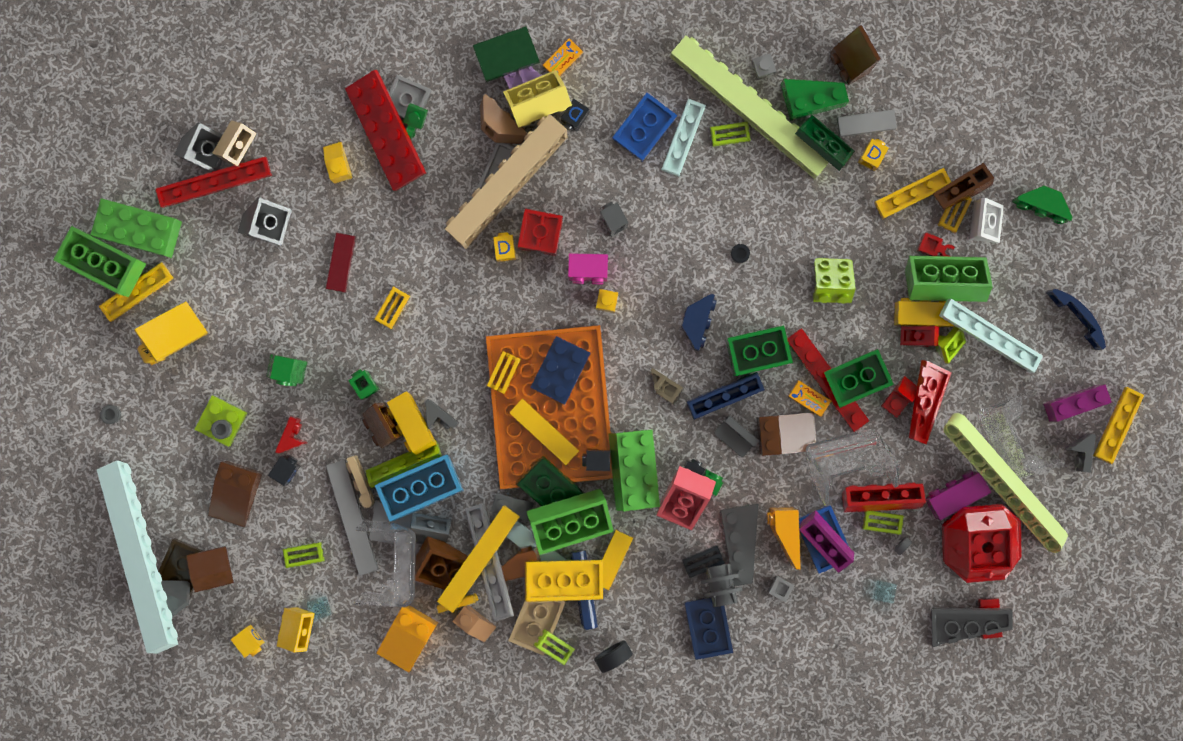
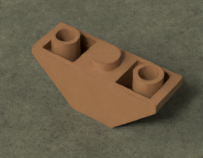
[480,94,527,144]

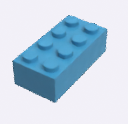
[375,454,464,522]

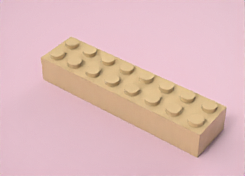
[445,114,568,249]

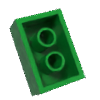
[725,325,793,376]

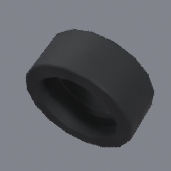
[594,640,633,673]

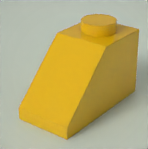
[323,142,353,184]

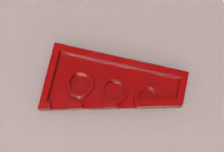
[909,360,952,445]

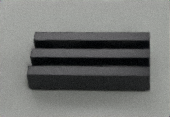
[682,545,725,578]

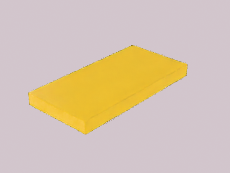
[525,560,603,602]

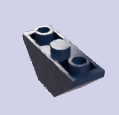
[681,294,717,351]

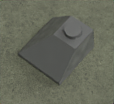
[174,122,223,172]
[237,197,292,246]
[161,581,190,617]

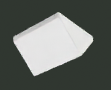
[970,198,1004,243]

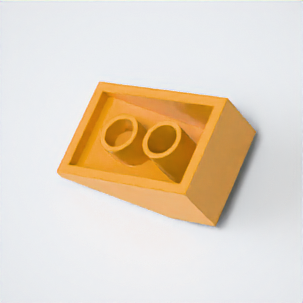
[766,507,800,570]
[376,603,439,672]

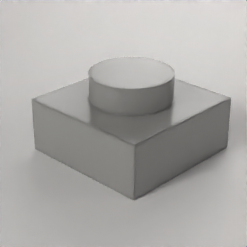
[752,53,776,78]
[768,576,795,602]

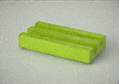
[710,121,751,147]
[862,511,904,535]
[282,542,325,568]
[534,629,575,665]

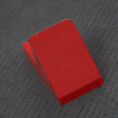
[900,326,939,347]
[881,376,917,418]
[275,416,308,454]

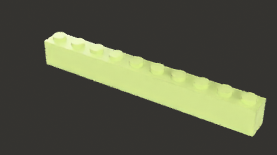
[670,36,829,179]

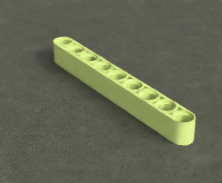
[943,413,1068,553]

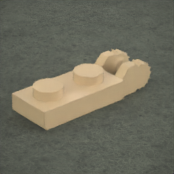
[346,455,375,508]

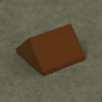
[186,546,234,593]

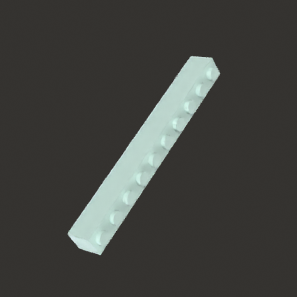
[97,461,178,654]

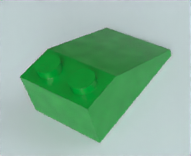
[824,349,894,408]

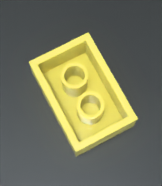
[503,70,572,128]

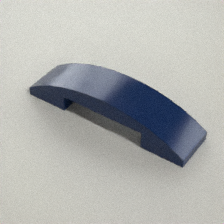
[1046,289,1106,350]

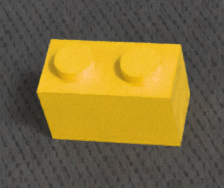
[277,607,315,652]

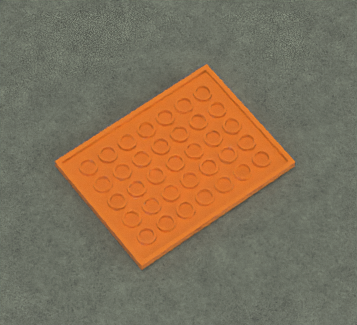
[486,325,613,489]

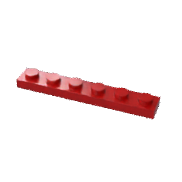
[155,156,272,208]
[787,328,870,432]

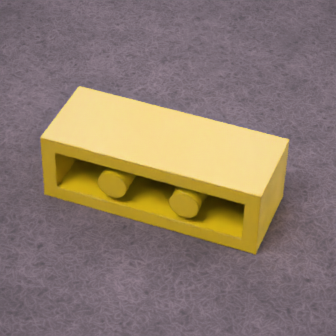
[894,298,955,327]
[387,391,437,455]

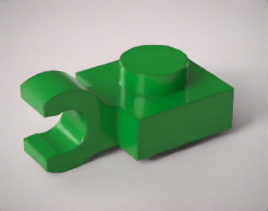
[403,103,428,139]

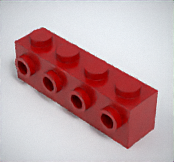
[842,483,926,512]

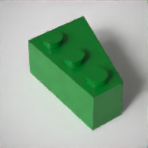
[780,79,849,121]
[266,354,308,387]

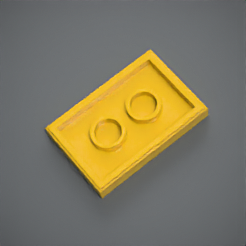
[134,301,208,363]

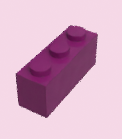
[1043,384,1112,422]
[925,470,991,520]
[799,510,855,573]

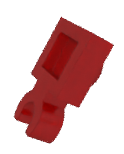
[917,232,955,257]

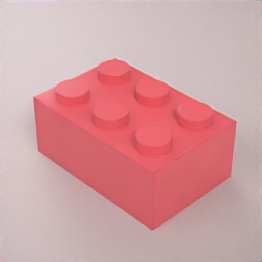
[656,466,716,530]

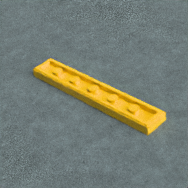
[437,505,520,613]

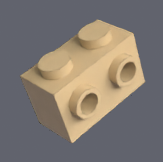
[213,120,257,166]

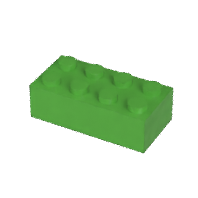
[90,198,182,258]
[53,226,146,297]
[905,256,993,302]
[609,430,660,511]
[526,489,614,555]

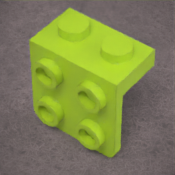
[813,258,856,304]

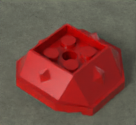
[942,504,1022,583]

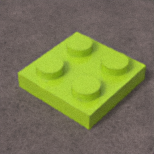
[194,395,247,447]

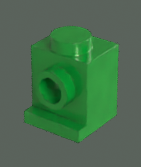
[348,369,380,400]
[703,469,723,496]

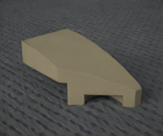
[651,368,684,405]

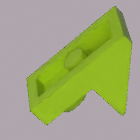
[935,326,966,364]

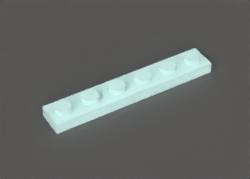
[939,299,1043,373]

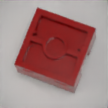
[518,209,563,256]

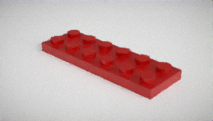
[345,70,426,191]

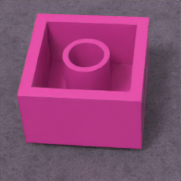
[568,253,608,285]

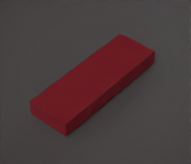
[326,233,356,293]

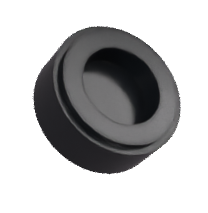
[730,244,750,263]

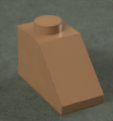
[452,605,496,642]

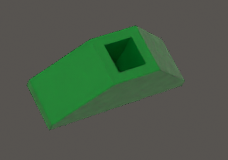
[1012,185,1073,225]

